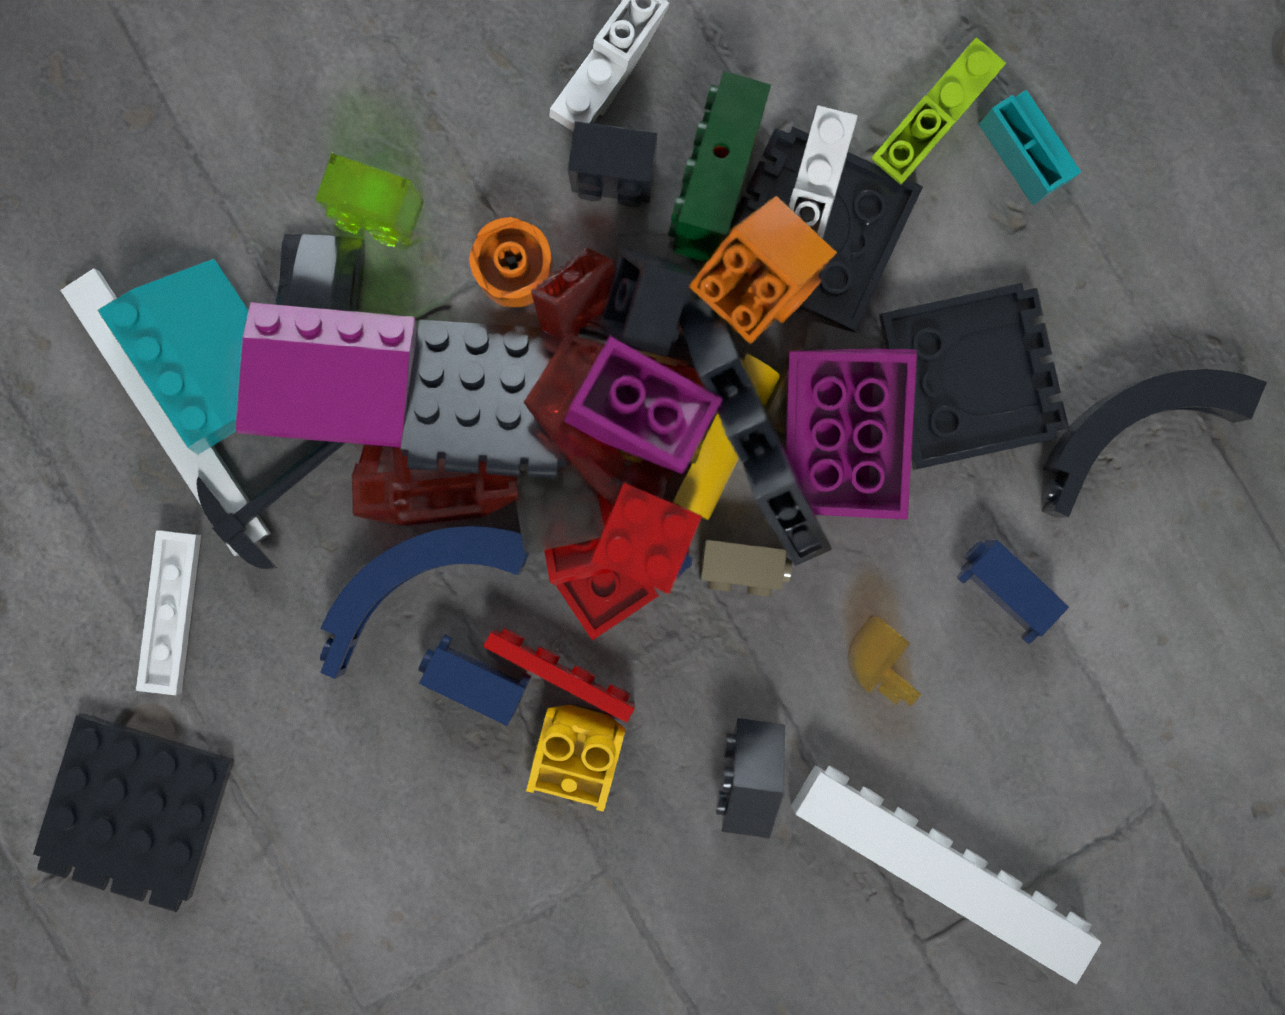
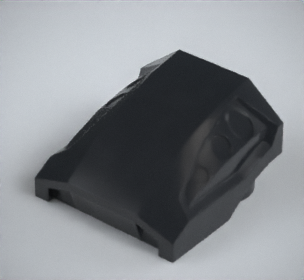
[274,234,365,312]

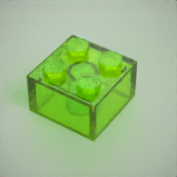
[315,153,424,247]

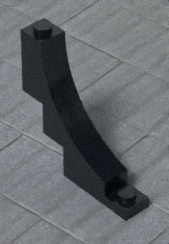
[679,298,832,566]

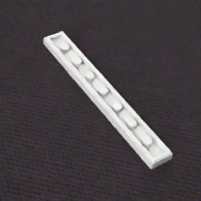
[61,268,271,556]

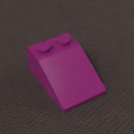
[564,336,722,473]

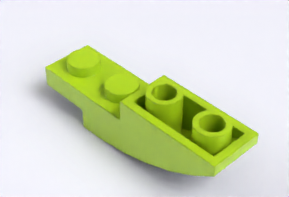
[871,37,1006,185]

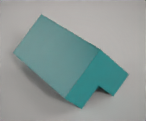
[978,89,1082,205]

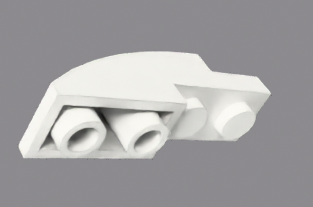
[549,0,670,131]
[788,105,858,239]

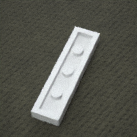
[136,530,201,695]

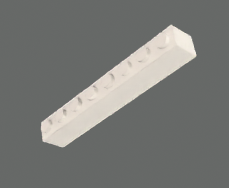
[791,765,1101,985]

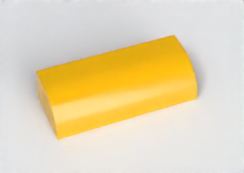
[672,354,780,521]

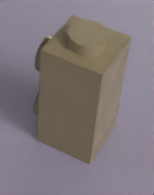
[699,540,792,597]

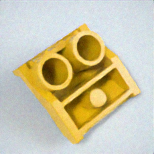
[526,705,626,812]

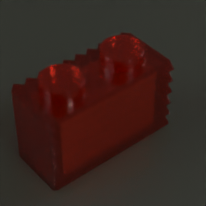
[531,248,615,342]

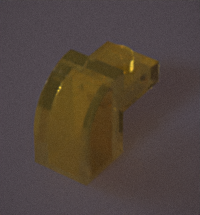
[848,615,921,707]

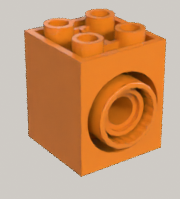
[689,196,837,344]

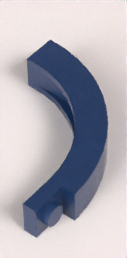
[320,526,535,679]

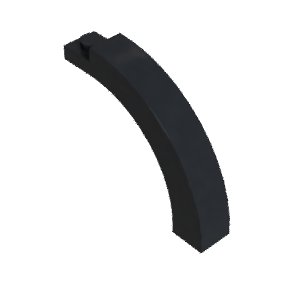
[1042,369,1267,518]

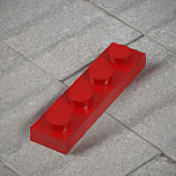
[483,627,635,723]

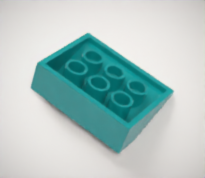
[97,259,249,455]

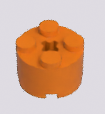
[469,217,554,307]

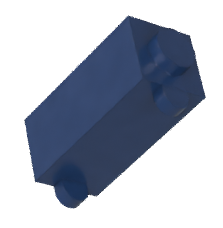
[957,540,1069,644]
[418,635,532,726]

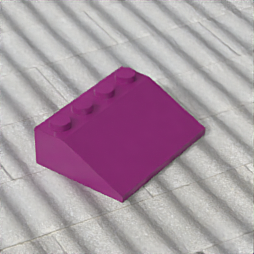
[235,303,417,447]
[786,349,917,520]

